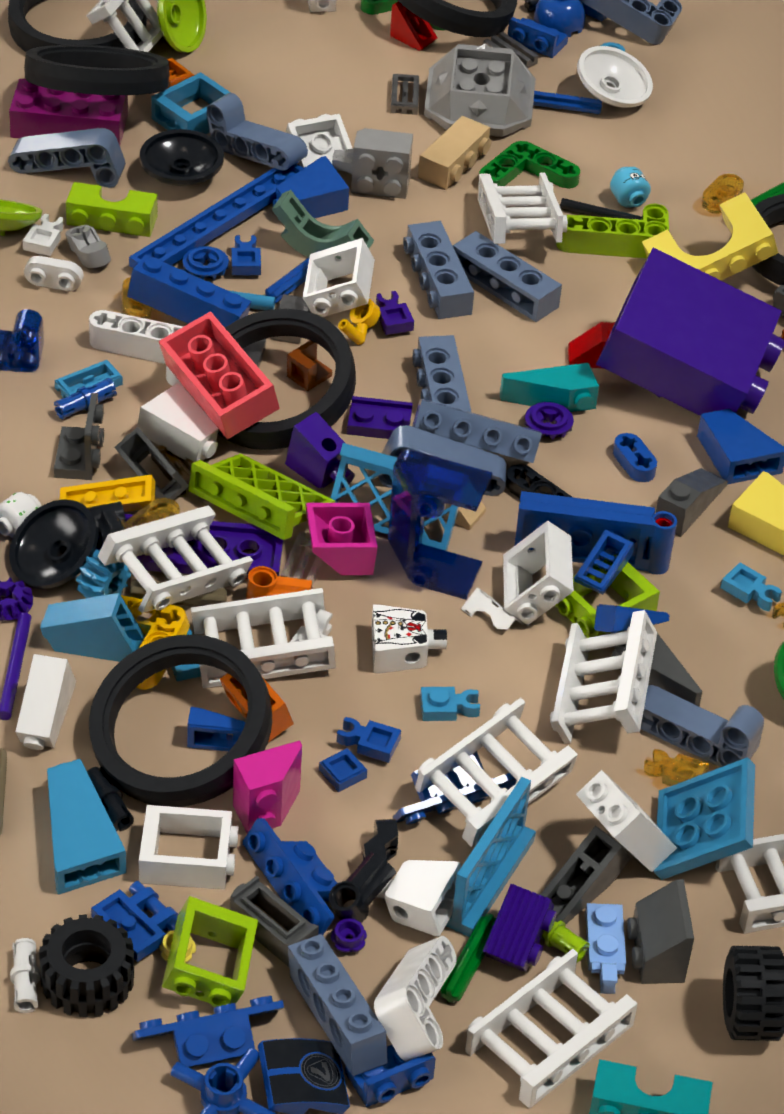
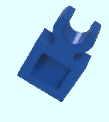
[231,235,261,276]
[336,717,401,763]

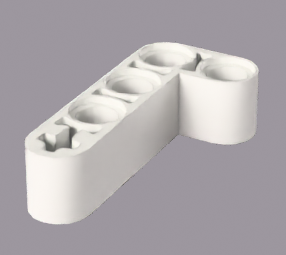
[89,310,184,387]
[374,936,457,1062]

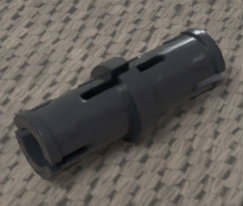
[87,767,134,831]

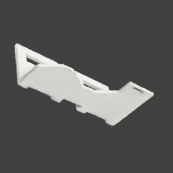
[461,587,524,630]

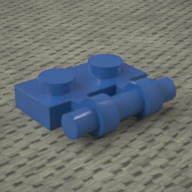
[91,881,178,962]

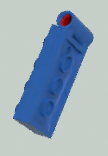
[514,491,677,575]

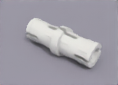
[10,938,40,1013]

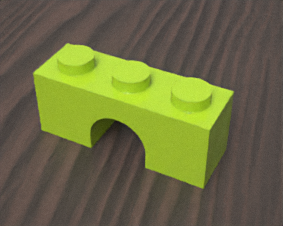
[66,182,158,237]

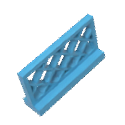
[330,443,469,551]
[446,777,536,937]

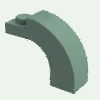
[272,190,374,259]

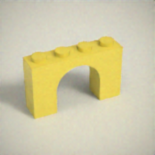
[642,192,778,281]

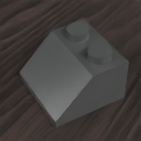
[627,879,694,984]

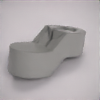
[65,225,111,268]

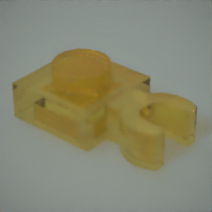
[644,749,709,786]

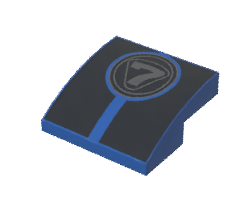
[258,1038,350,1114]

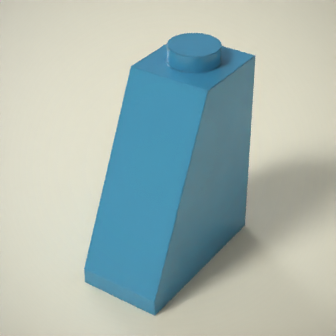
[40,593,145,662]

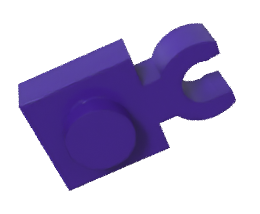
[376,291,415,335]

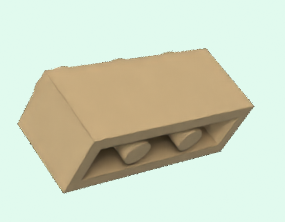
[418,116,491,190]

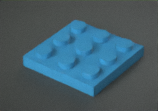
[654,757,755,880]

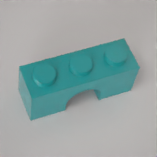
[589,1059,713,1114]

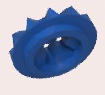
[182,246,229,280]

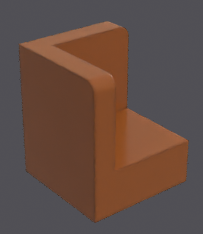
[287,340,332,391]

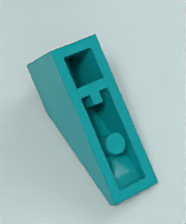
[499,363,599,412]

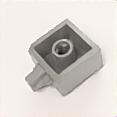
[332,128,413,199]

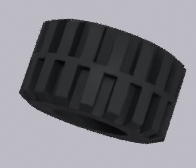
[39,914,134,1017]
[723,946,784,1041]

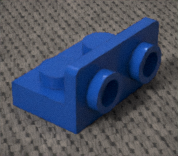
[508,17,568,58]
[345,1045,436,1108]

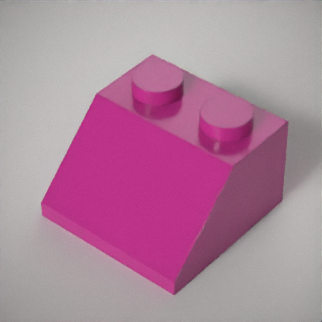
[305,503,378,575]
[233,740,302,834]

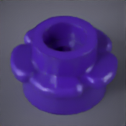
[331,918,367,953]

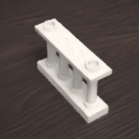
[86,0,163,52]
[478,173,568,244]
[97,505,253,613]
[191,588,336,688]
[550,610,657,744]
[415,698,578,847]
[715,834,784,934]
[465,949,638,1109]

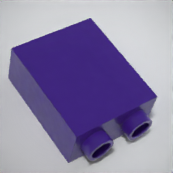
[596,247,784,416]

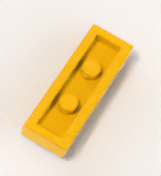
[59,474,156,512]

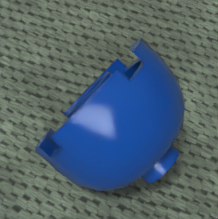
[534,0,585,37]

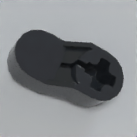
[363,819,398,862]

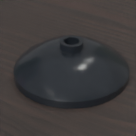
[140,129,224,186]
[9,499,99,589]

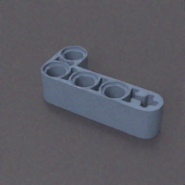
[580,0,682,45]
[207,93,308,170]
[8,128,126,188]
[379,425,507,496]
[640,685,764,767]

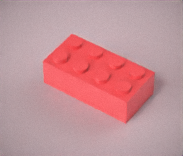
[159,311,280,440]

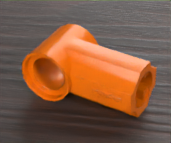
[246,566,312,599]

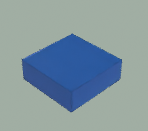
[319,748,367,792]

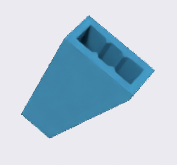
[47,759,126,895]

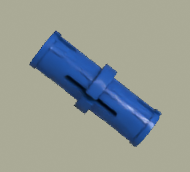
[54,378,117,420]

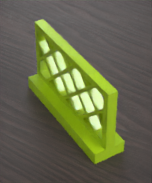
[188,453,335,540]

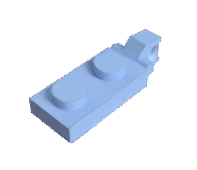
[585,903,626,994]

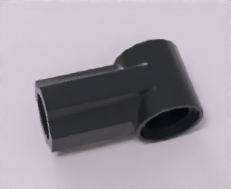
[88,502,128,544]
[329,852,396,923]

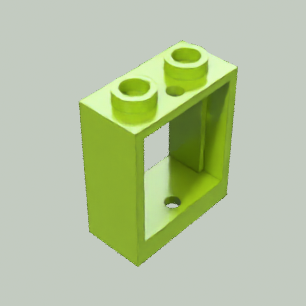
[555,554,660,638]
[162,896,258,1007]

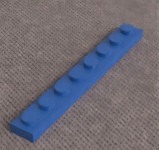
[129,164,304,268]

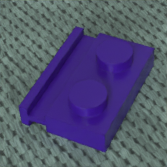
[347,396,413,439]

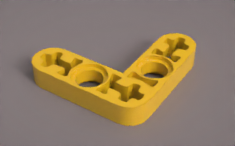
[121,595,190,690]

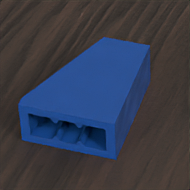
[273,156,349,218]
[697,409,784,485]

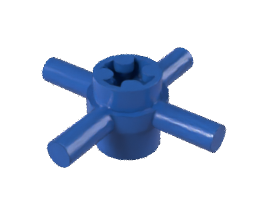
[171,1048,276,1114]

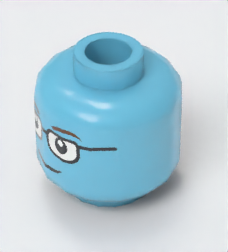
[610,167,651,208]

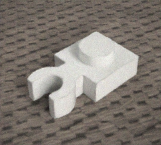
[23,214,63,256]

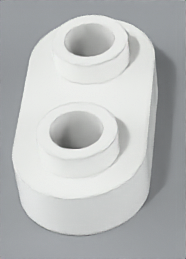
[24,256,84,291]

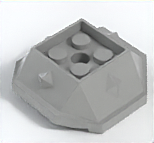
[424,43,536,137]

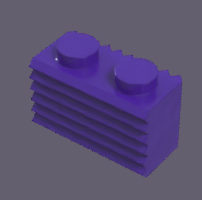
[483,884,557,973]

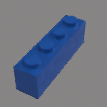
[127,254,252,327]

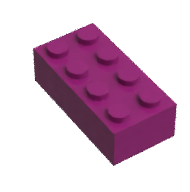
[9,79,128,146]

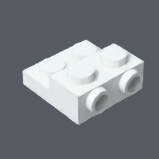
[286,114,353,168]

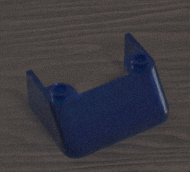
[388,450,493,600]

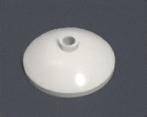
[577,46,653,108]

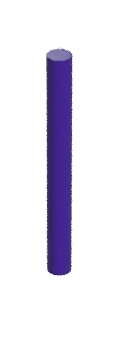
[0,613,32,720]

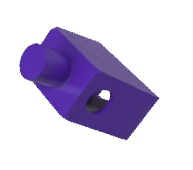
[285,412,355,488]

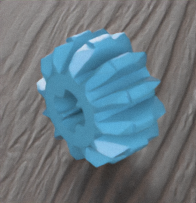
[76,549,131,598]

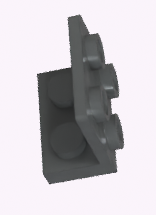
[54,393,104,480]

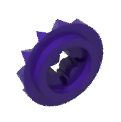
[525,402,574,440]
[0,577,33,620]

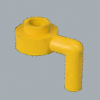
[338,299,380,345]

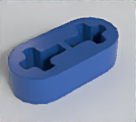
[613,433,657,482]

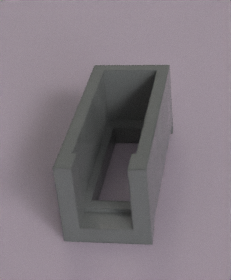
[114,427,189,507]
[230,876,319,967]

